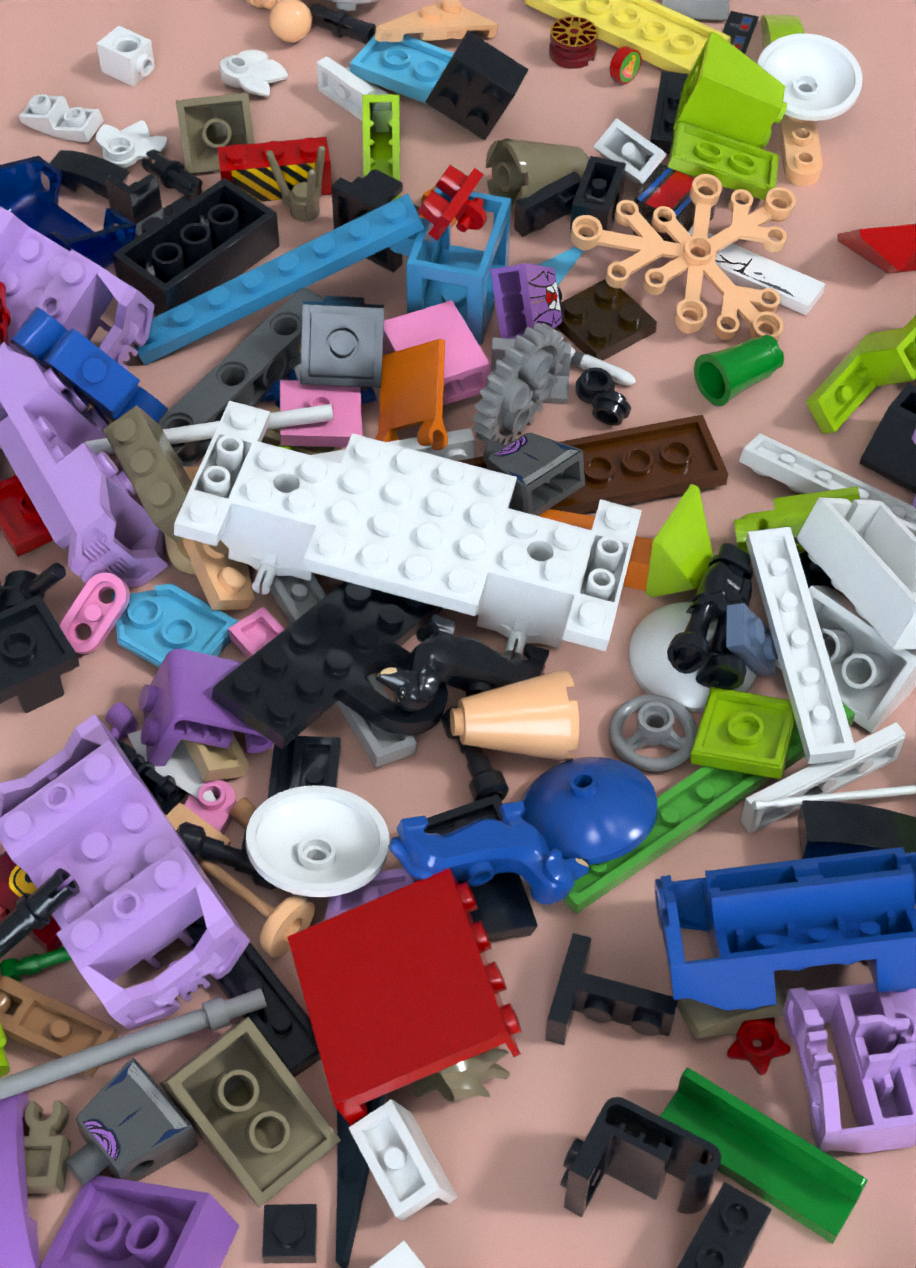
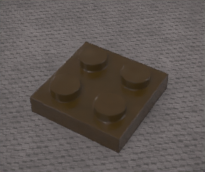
[556,279,657,361]

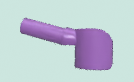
[105,702,138,740]

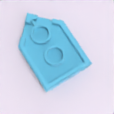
[112,583,239,668]

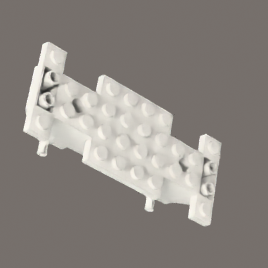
[174,401,642,659]

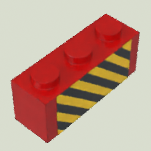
[217,137,332,202]

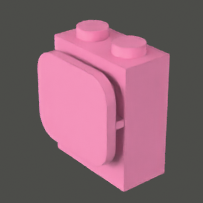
[382,300,490,406]

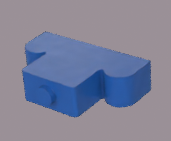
[10,307,168,423]

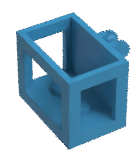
[389,187,511,345]

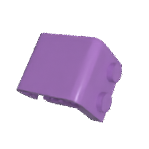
[139,649,274,766]

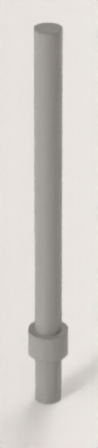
[0,988,266,1100]

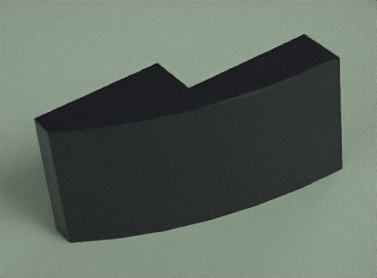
[43,150,130,200]

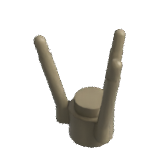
[266,146,326,222]

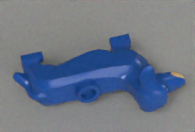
[388,801,589,905]

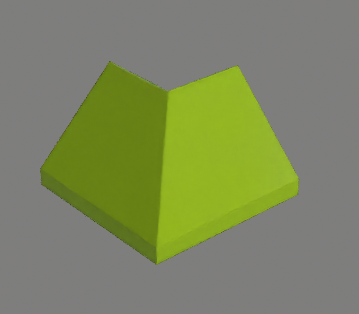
[645,484,713,597]

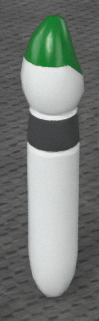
[570,346,636,386]

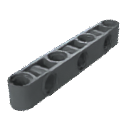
[158,288,324,467]

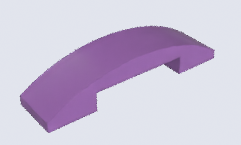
[0,1091,40,1268]

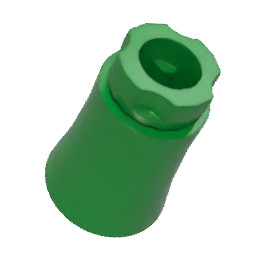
[694,334,784,406]

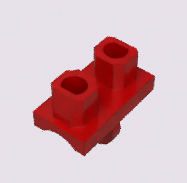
[417,165,487,241]

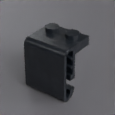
[560,1097,721,1217]

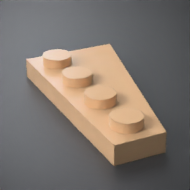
[182,466,255,610]

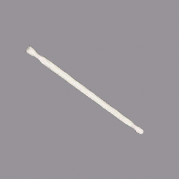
[752,785,916,810]

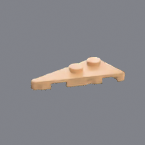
[375,0,499,42]

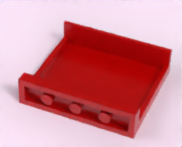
[287,868,522,1126]

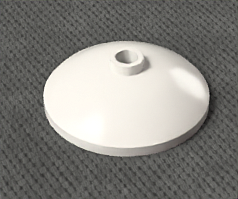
[757,33,863,121]
[629,602,757,713]
[246,786,389,897]

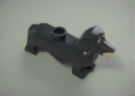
[376,614,549,713]

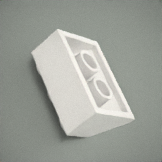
[775,585,916,733]

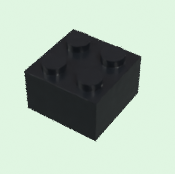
[425,30,529,140]

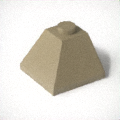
[176,92,255,174]

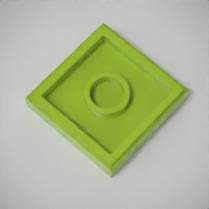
[691,687,796,779]

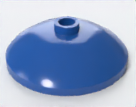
[521,757,658,865]

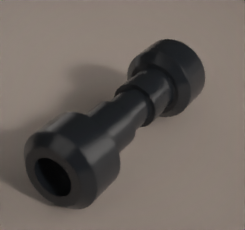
[441,704,509,801]
[176,822,277,890]

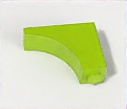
[362,94,400,201]

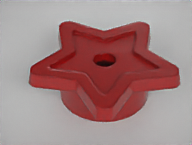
[727,1017,791,1076]

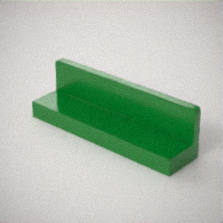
[660,1068,868,1244]

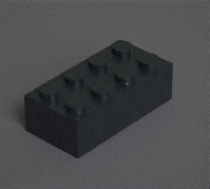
[112,178,280,316]

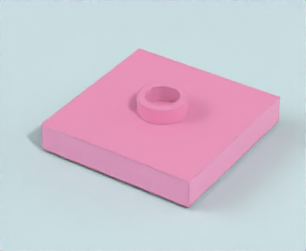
[280,380,363,447]

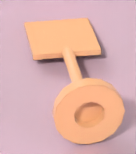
[166,802,315,958]

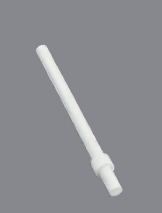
[85,404,334,455]

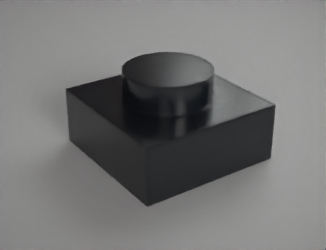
[262,1204,318,1264]

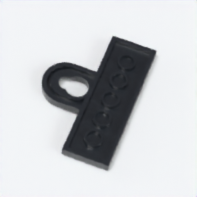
[212,581,448,749]

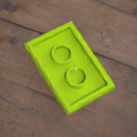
[667,121,779,201]

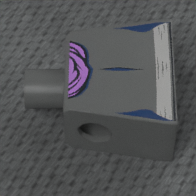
[483,433,585,516]
[65,1057,198,1186]

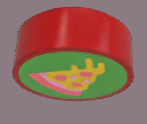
[609,46,641,84]

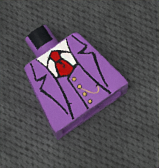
[490,263,562,339]

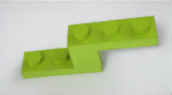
[805,315,916,434]

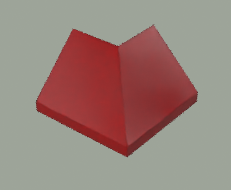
[837,224,916,273]

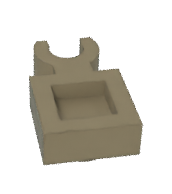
[24,1100,71,1194]

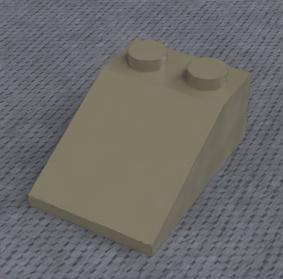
[160,1017,341,1208]

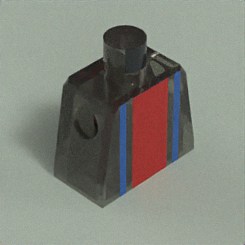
[633,163,715,243]

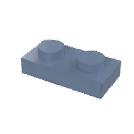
[726,603,778,677]

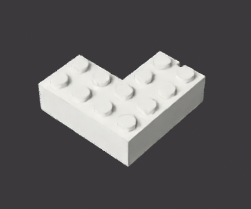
[796,497,916,650]

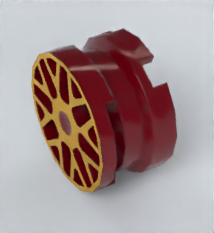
[549,16,598,69]

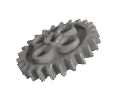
[473,323,566,446]

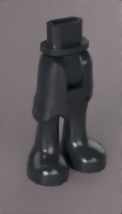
[667,543,753,690]

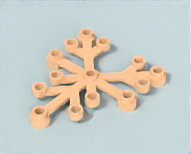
[570,174,796,341]

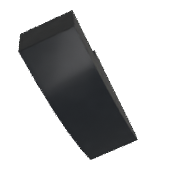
[797,800,916,859]

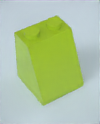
[673,31,787,149]

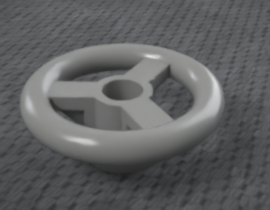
[609,695,698,772]

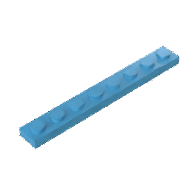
[135,194,425,365]

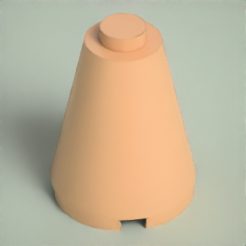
[450,670,579,761]

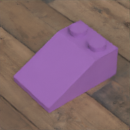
[40,1175,239,1268]

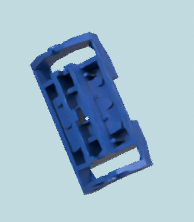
[654,847,916,1010]

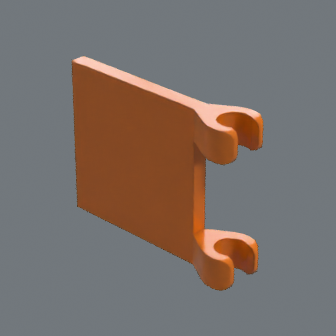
[375,339,448,451]

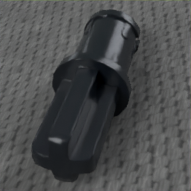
[142,149,203,199]

